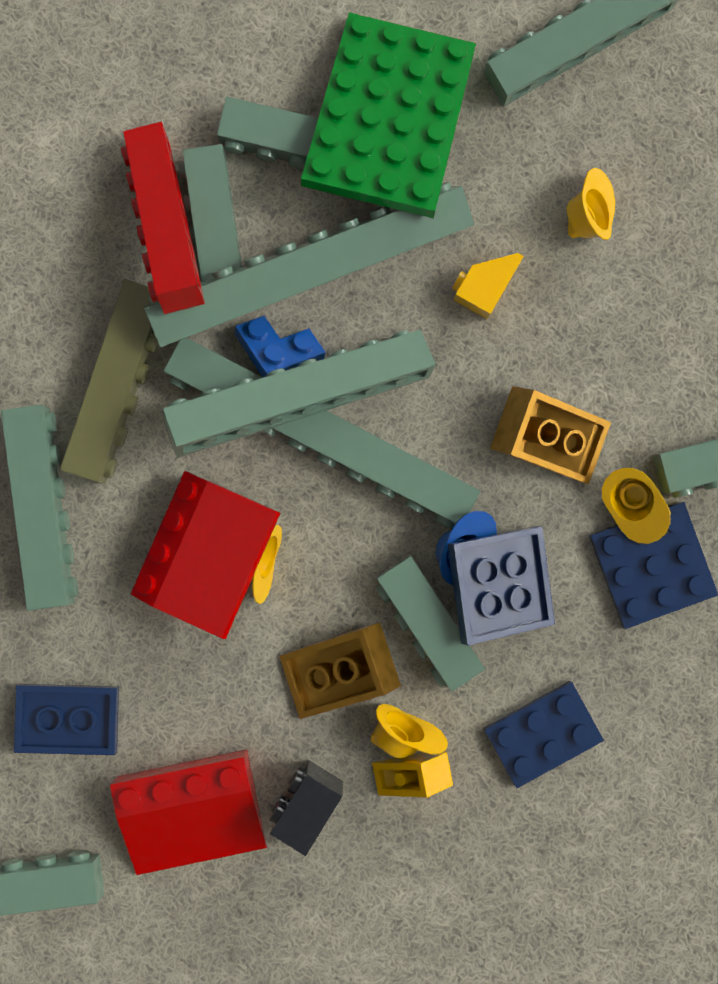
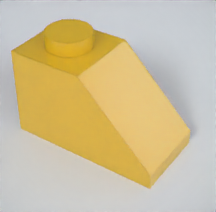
[452,253,524,319]
[372,752,453,798]

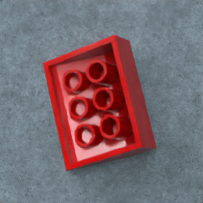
[130,470,281,639]
[110,749,267,875]

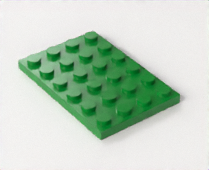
[301,12,476,219]

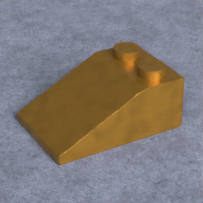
[490,386,611,484]
[279,622,401,719]

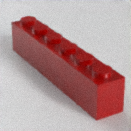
[121,121,205,314]

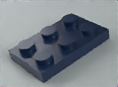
[484,681,604,789]
[14,684,119,755]

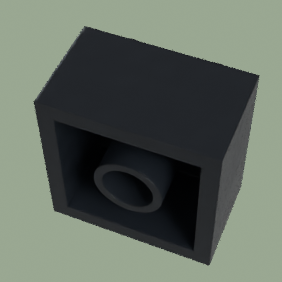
[269,760,343,856]

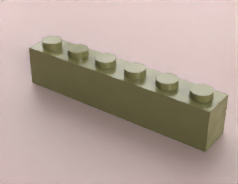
[60,278,158,483]

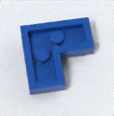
[234,316,326,378]

